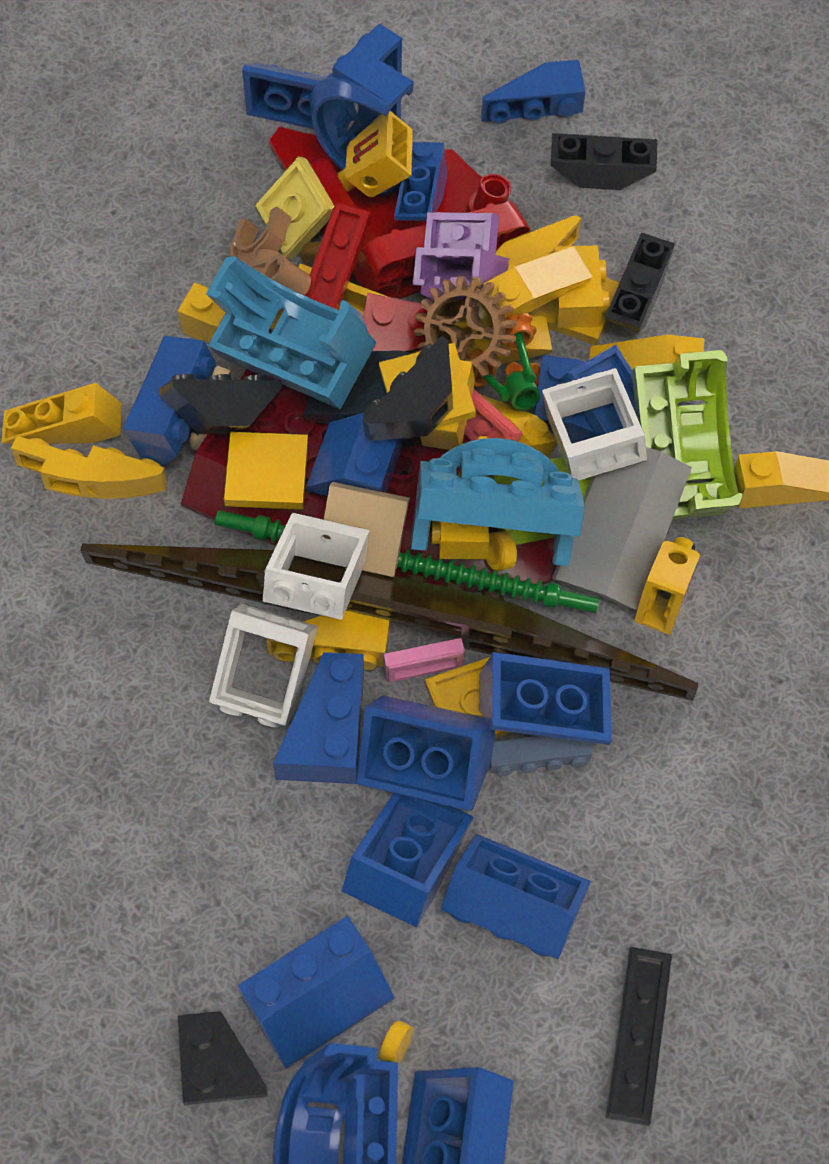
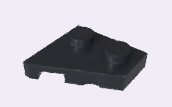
[178,1011,268,1106]

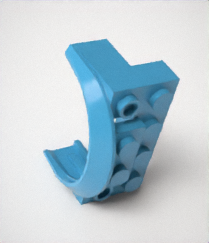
[206,256,377,409]
[411,438,585,566]

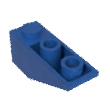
[481,60,586,123]
[394,142,447,221]

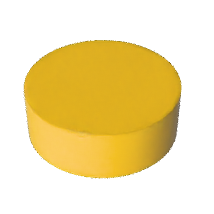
[486,530,517,571]
[380,1020,414,1065]

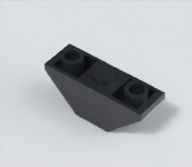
[550,133,657,190]
[605,232,675,332]
[362,336,453,441]
[159,374,282,434]

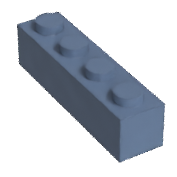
[489,736,592,776]

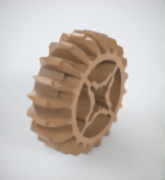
[414,276,517,376]

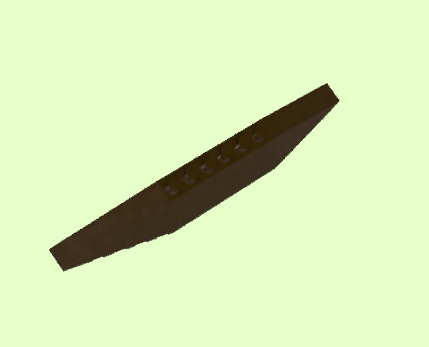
[80,543,699,701]

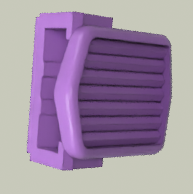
[413,212,509,302]

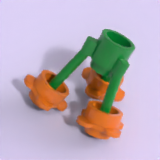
[465,313,541,411]

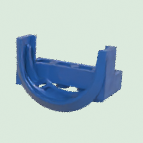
[310,23,414,199]
[273,1043,398,1164]

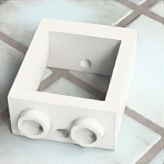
[542,368,647,480]
[263,513,370,620]
[209,604,318,727]

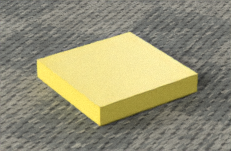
[255,156,334,259]

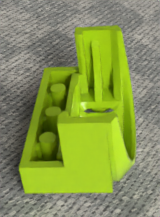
[631,350,742,519]

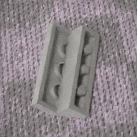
[552,447,692,611]

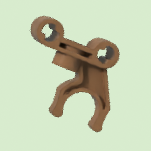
[230,207,311,296]

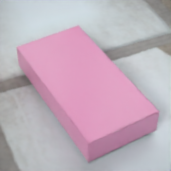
[383,638,465,682]

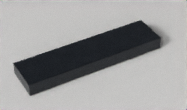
[606,946,672,1126]

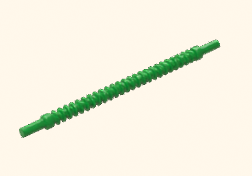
[215,510,599,614]

